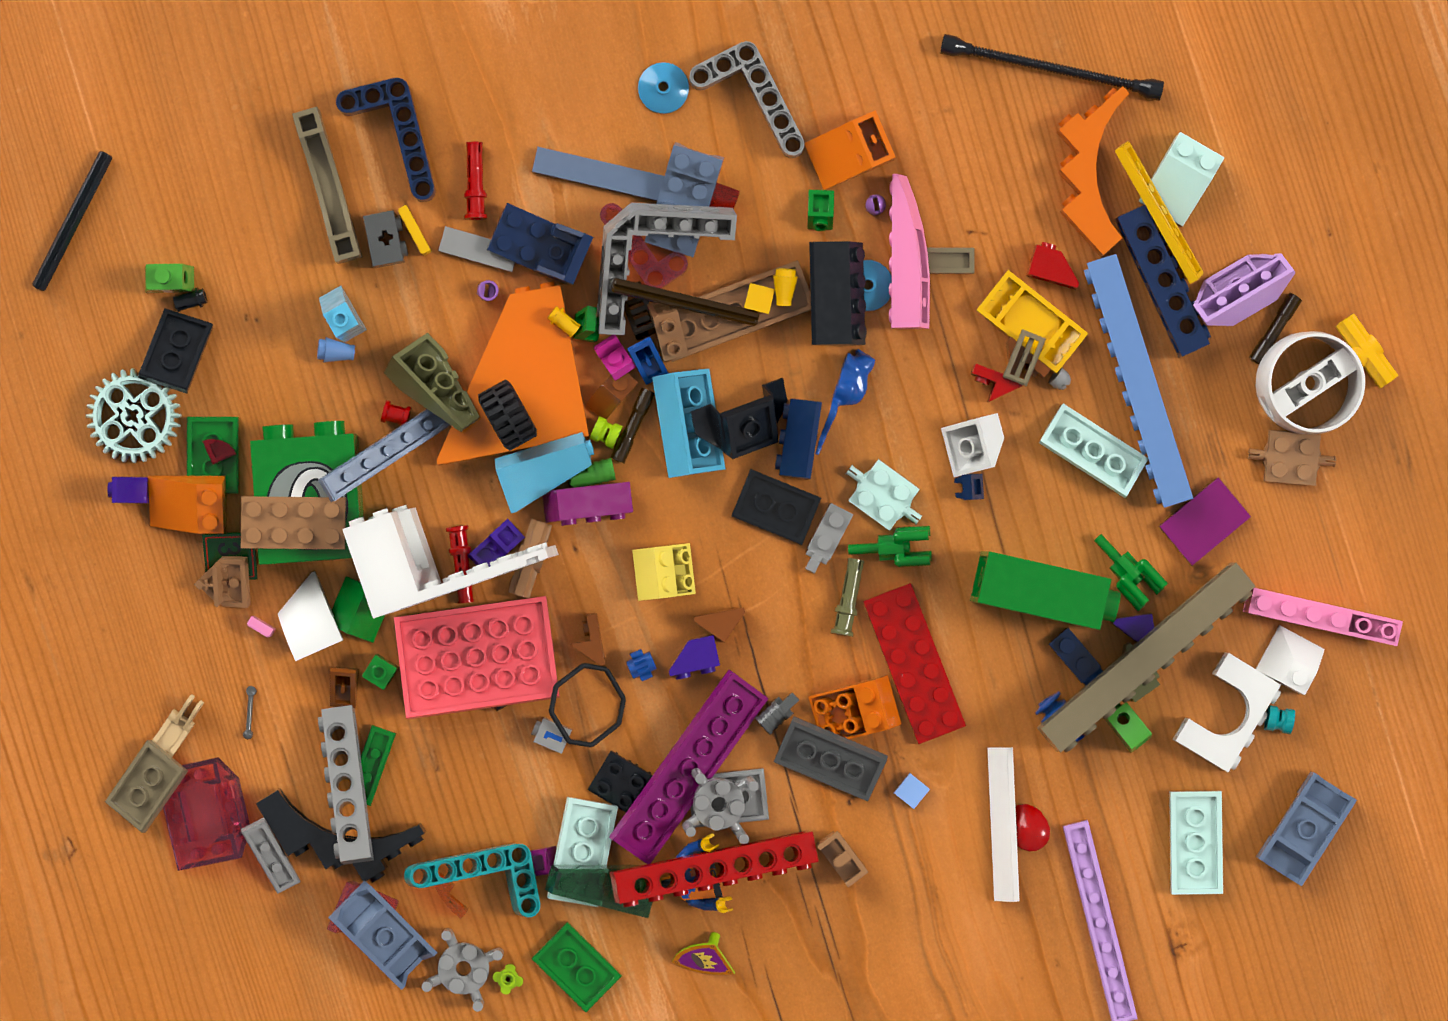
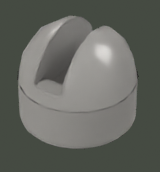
[1048,367,1071,390]

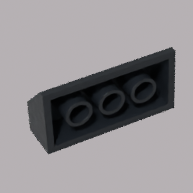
[809,241,867,347]

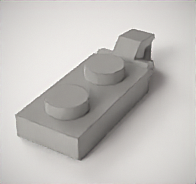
[805,503,854,573]

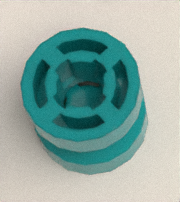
[1264,705,1295,734]

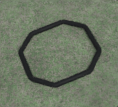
[549,663,626,747]

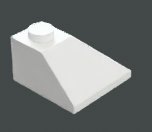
[941,413,1004,477]
[1256,625,1325,695]

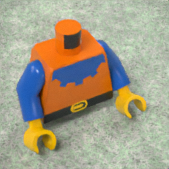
[660,833,733,913]

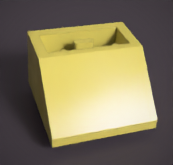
[632,543,696,601]

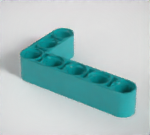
[404,843,540,917]

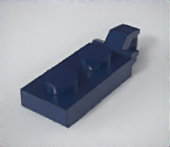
[1049,627,1103,686]

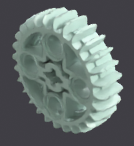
[86,368,182,463]

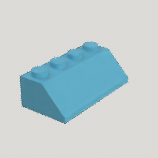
[652,369,726,478]

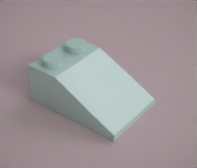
[1139,132,1225,227]

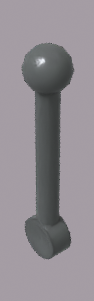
[243,686,257,740]

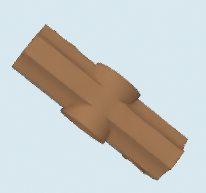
[509,519,552,598]

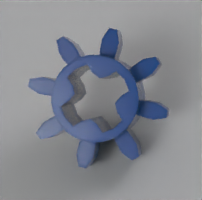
[626,649,657,681]

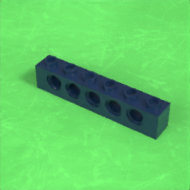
[1115,205,1211,358]

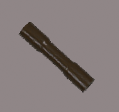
[1249,293,1302,364]
[611,388,655,464]

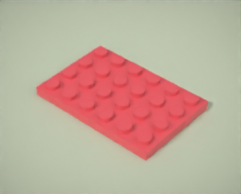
[394,596,560,719]

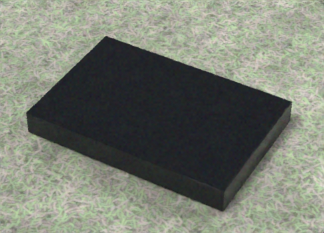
[138,308,213,394]
[731,469,821,545]

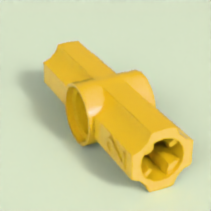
[1335,313,1399,389]

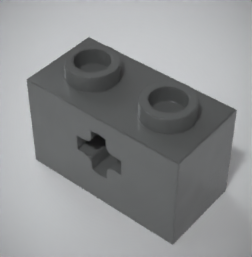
[363,210,408,268]

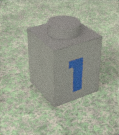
[531,717,572,754]

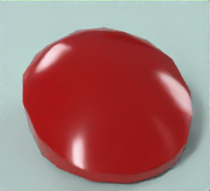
[1015,804,1050,852]

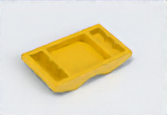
[976,270,1088,374]

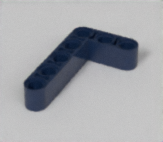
[336,78,436,202]

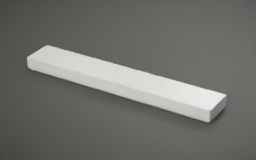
[987,747,1020,902]

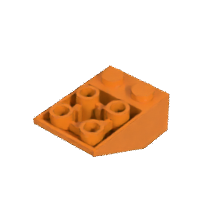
[804,110,896,190]
[809,675,901,739]

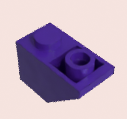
[107,477,149,503]
[669,635,720,680]

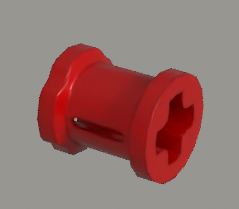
[381,400,412,425]

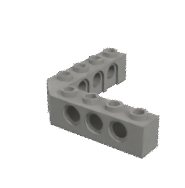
[597,203,737,335]

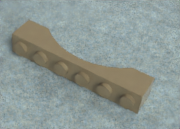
[292,107,362,264]

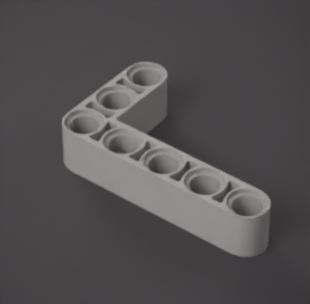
[689,41,804,158]

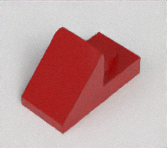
[971,364,1022,402]

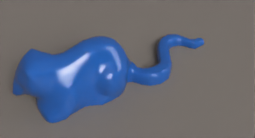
[815,349,875,455]

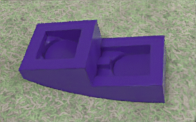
[468,519,525,567]

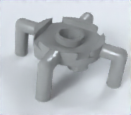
[682,768,759,844]
[422,928,504,1012]

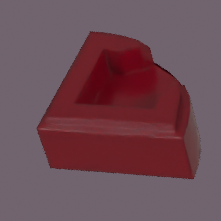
[202,439,237,465]

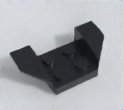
[690,378,788,459]

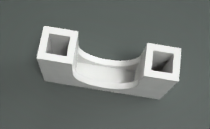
[1173,652,1281,772]

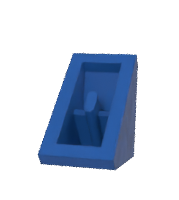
[627,337,669,385]

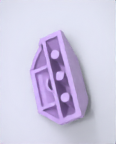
[1193,253,1295,326]

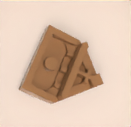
[194,556,251,608]

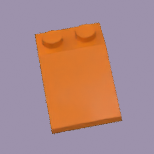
[148,476,227,534]

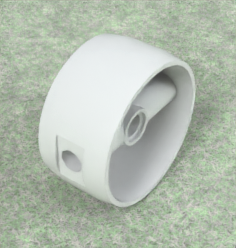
[1256,331,1365,434]

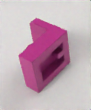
[594,335,636,381]

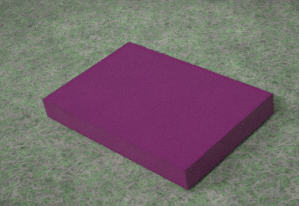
[1159,477,1251,566]

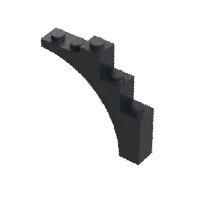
[256,789,426,883]

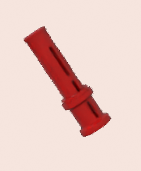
[464,141,487,220]
[446,525,474,604]

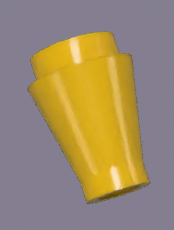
[773,268,798,306]

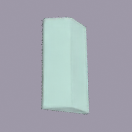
[1039,404,1148,498]

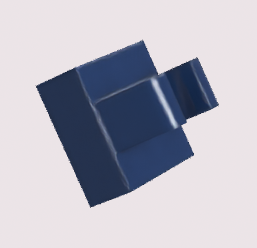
[954,474,984,500]

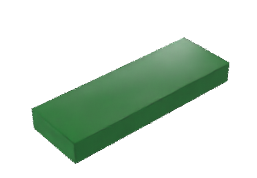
[350,725,397,806]

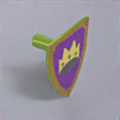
[672,932,735,975]

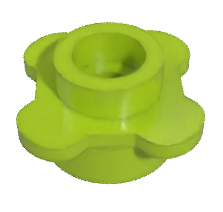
[493,964,523,994]

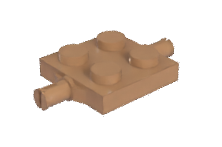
[1248,430,1336,486]

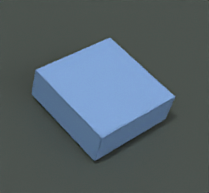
[894,773,930,809]

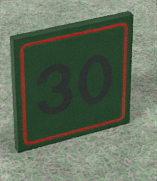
[202,532,258,580]

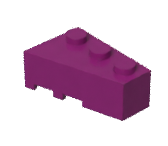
[542,482,633,526]

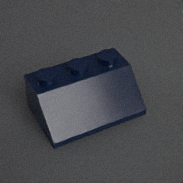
[775,399,822,480]

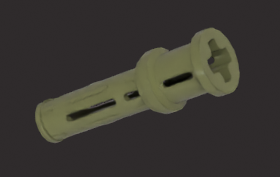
[831,558,864,637]

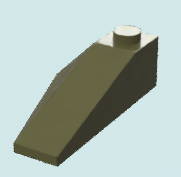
[384,333,480,432]

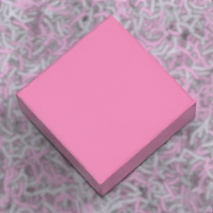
[247,616,276,637]

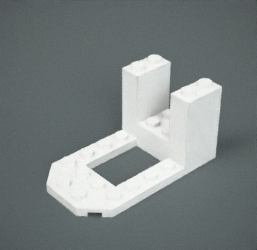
[342,505,559,618]

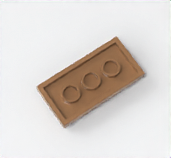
[241,496,346,549]

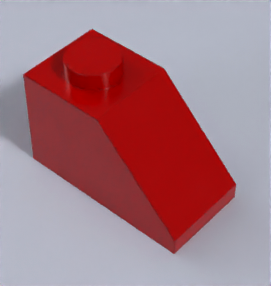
[1026,242,1079,290]

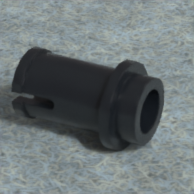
[173,287,208,312]

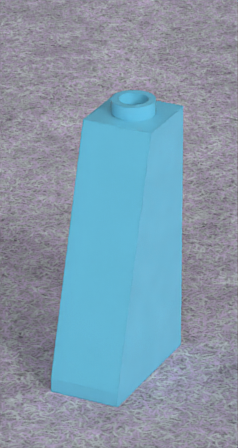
[319,286,367,342]
[495,432,595,513]

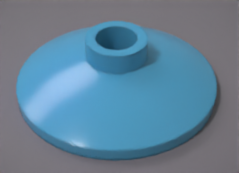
[638,62,689,114]
[863,260,892,311]

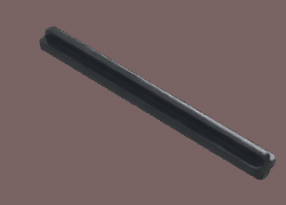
[32,151,112,291]

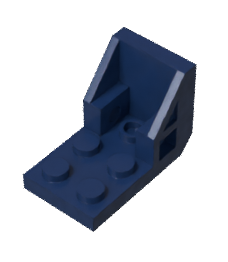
[486,203,593,285]

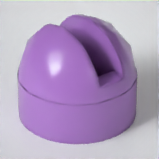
[865,194,886,215]
[477,280,499,301]

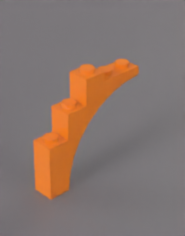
[1057,86,1130,257]

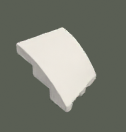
[278,571,343,661]

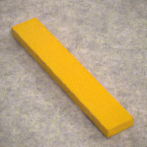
[1115,141,1203,284]

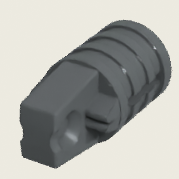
[755,693,799,735]

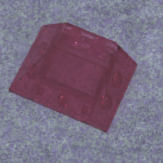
[163,757,250,871]

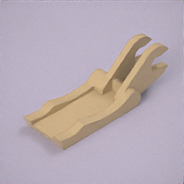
[152,694,204,757]

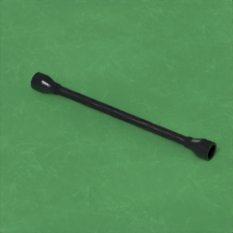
[940,34,1164,101]

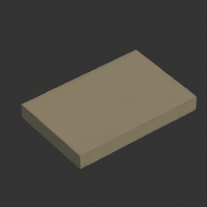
[105,740,188,833]

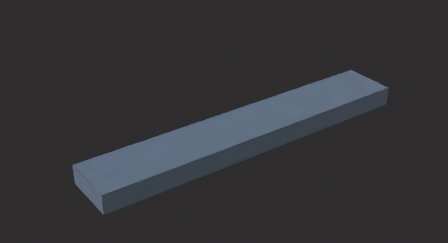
[532,147,665,201]
[318,409,450,502]

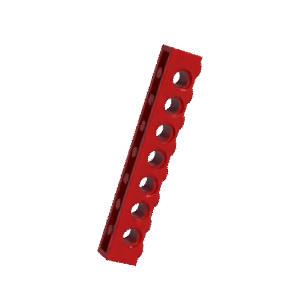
[610,831,819,907]

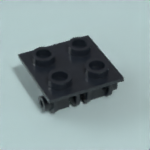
[587,751,653,812]

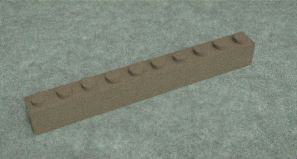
[1037,563,1256,753]

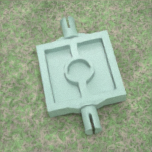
[846,459,922,531]

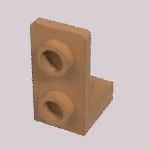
[647,302,688,361]

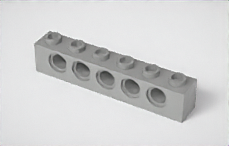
[318,705,374,865]

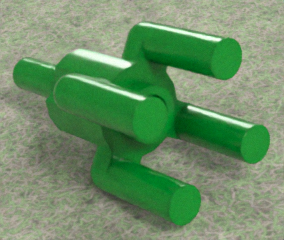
[848,526,932,567]
[1094,534,1168,611]

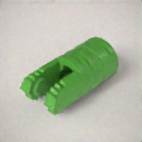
[569,458,616,488]

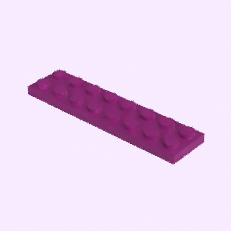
[609,670,769,864]

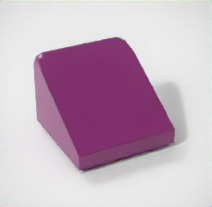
[530,846,557,876]

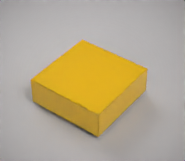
[744,283,775,315]

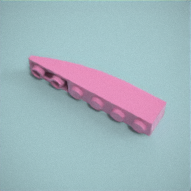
[889,174,930,329]
[1243,588,1403,646]

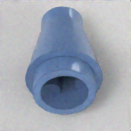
[317,337,355,363]

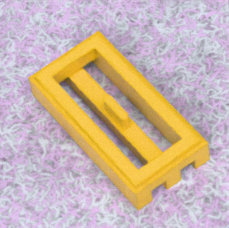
[398,205,432,256]

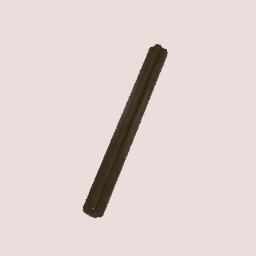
[611,278,759,326]

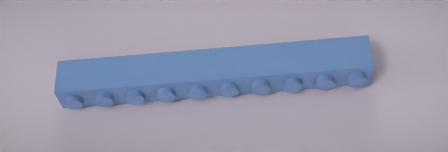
[1084,254,1194,508]

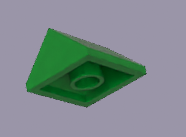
[332,576,385,643]

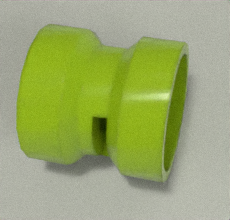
[589,416,623,449]

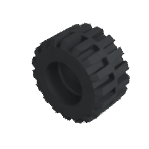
[478,379,537,451]

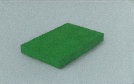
[187,417,239,494]
[532,921,622,1012]

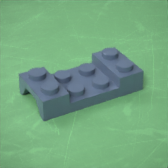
[644,142,724,257]
[1256,771,1357,886]
[328,880,437,990]

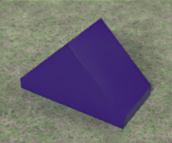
[1111,614,1154,642]

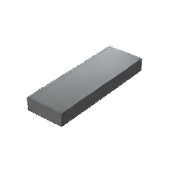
[438,226,515,272]
[241,817,300,894]

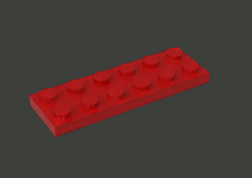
[863,583,966,744]

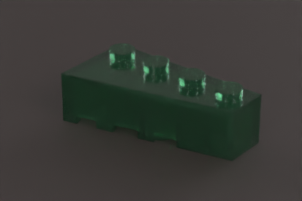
[545,865,653,918]

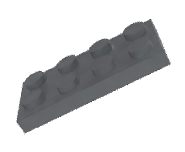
[774,716,888,801]

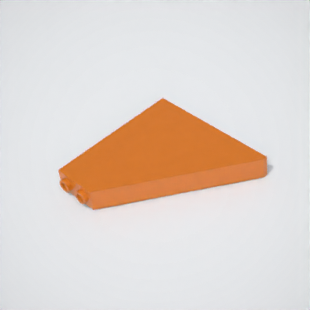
[437,282,590,465]

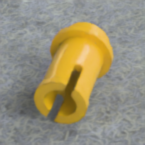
[547,306,581,338]

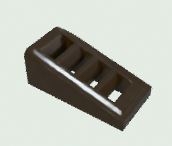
[624,281,656,340]

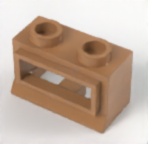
[816,831,868,887]

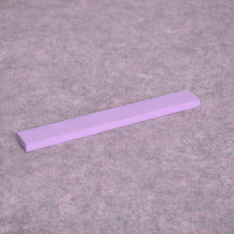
[1062,820,1138,1021]

